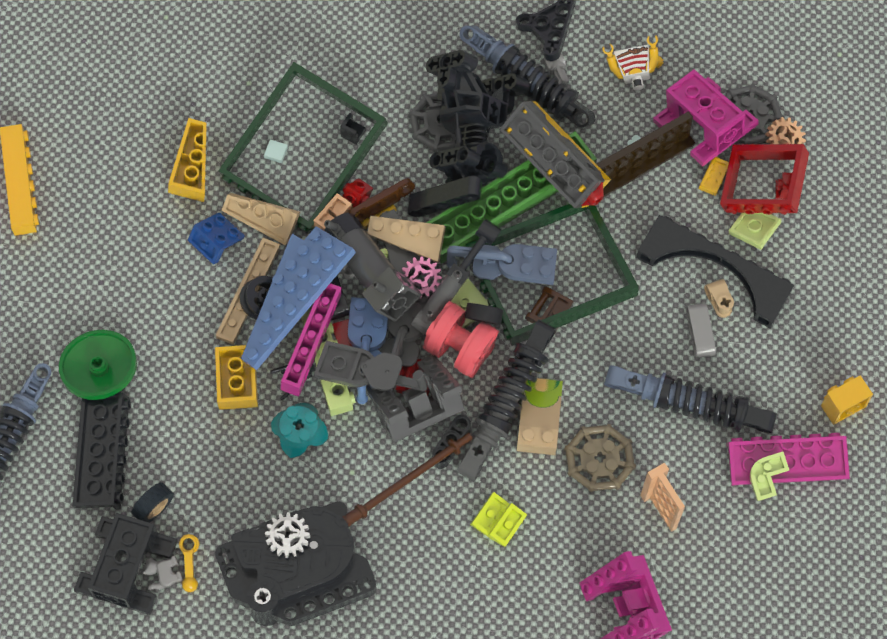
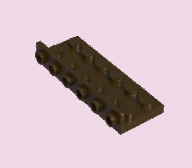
[597,111,695,197]

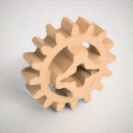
[765,117,806,144]

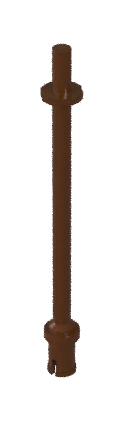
[342,433,473,527]

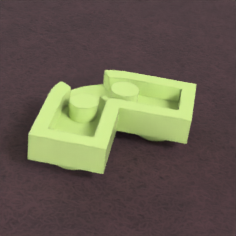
[750,452,789,501]

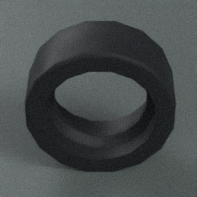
[465,303,503,325]

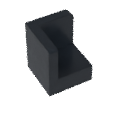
[340,113,366,145]

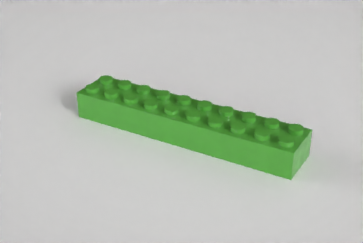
[426,131,597,264]

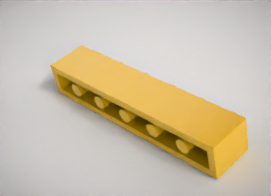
[0,124,39,236]

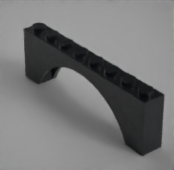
[636,215,794,329]

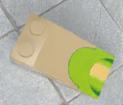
[517,378,563,455]

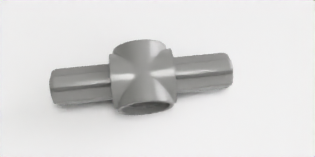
[541,43,569,84]

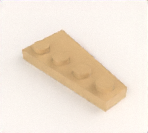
[221,193,300,245]
[367,216,446,264]

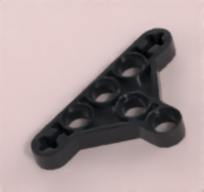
[516,0,576,61]

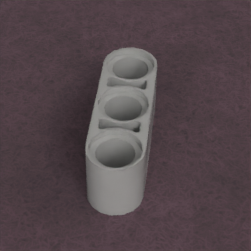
[686,303,716,358]

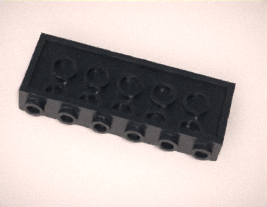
[72,392,131,510]

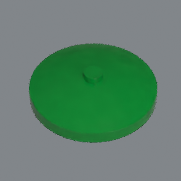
[59,330,137,400]

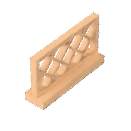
[640,463,685,532]

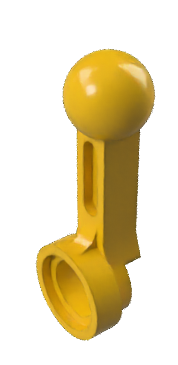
[179,534,200,592]

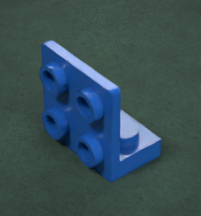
[188,213,245,265]

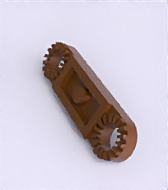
[349,178,415,223]

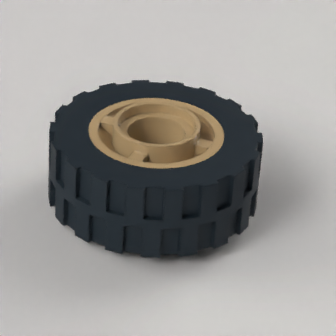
[131,482,174,522]

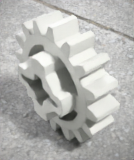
[265,512,310,558]

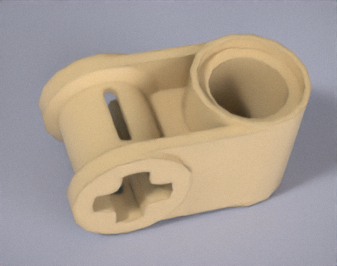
[704,279,734,318]

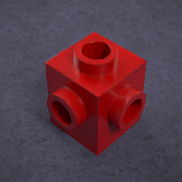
[342,178,373,208]

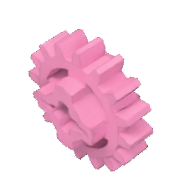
[402,256,442,299]

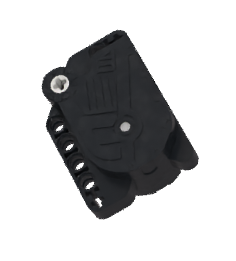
[215,501,376,626]

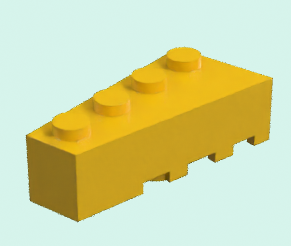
[168,118,207,202]

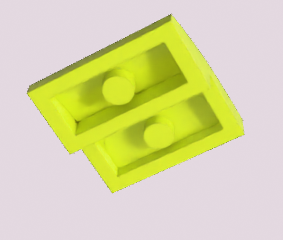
[470,492,527,547]

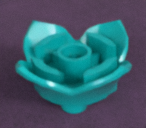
[271,403,328,458]

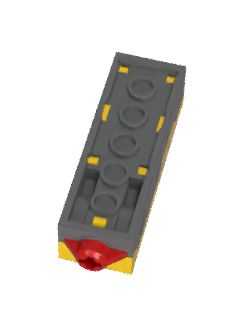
[499,101,611,208]

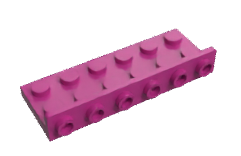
[726,433,850,486]

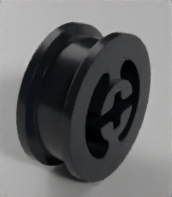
[240,276,272,320]

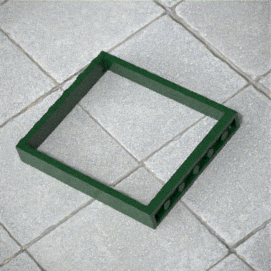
[218,62,388,233]
[466,204,639,346]

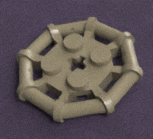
[564,423,636,493]

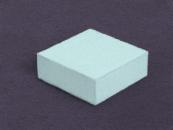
[264,140,288,163]

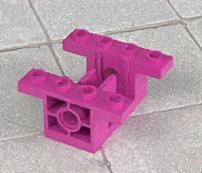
[653,70,759,166]
[579,551,672,639]

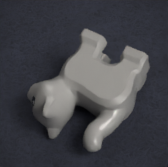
[142,555,183,592]

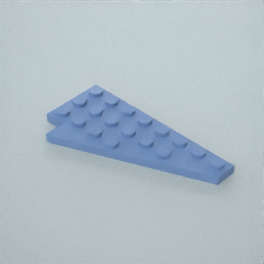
[241,226,356,370]

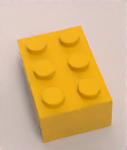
[215,345,258,410]

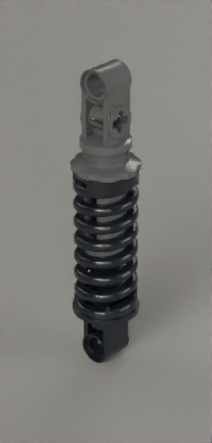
[457,320,556,481]

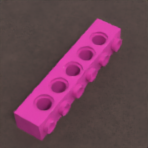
[281,283,342,397]

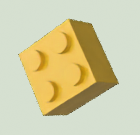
[821,375,873,425]

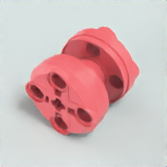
[423,301,499,378]

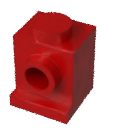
[775,172,792,199]

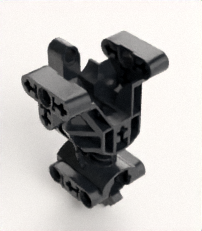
[426,50,529,185]

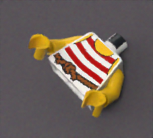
[602,35,659,90]

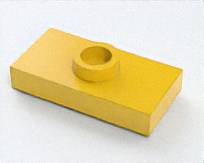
[699,157,729,196]

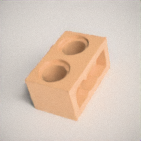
[313,193,353,231]

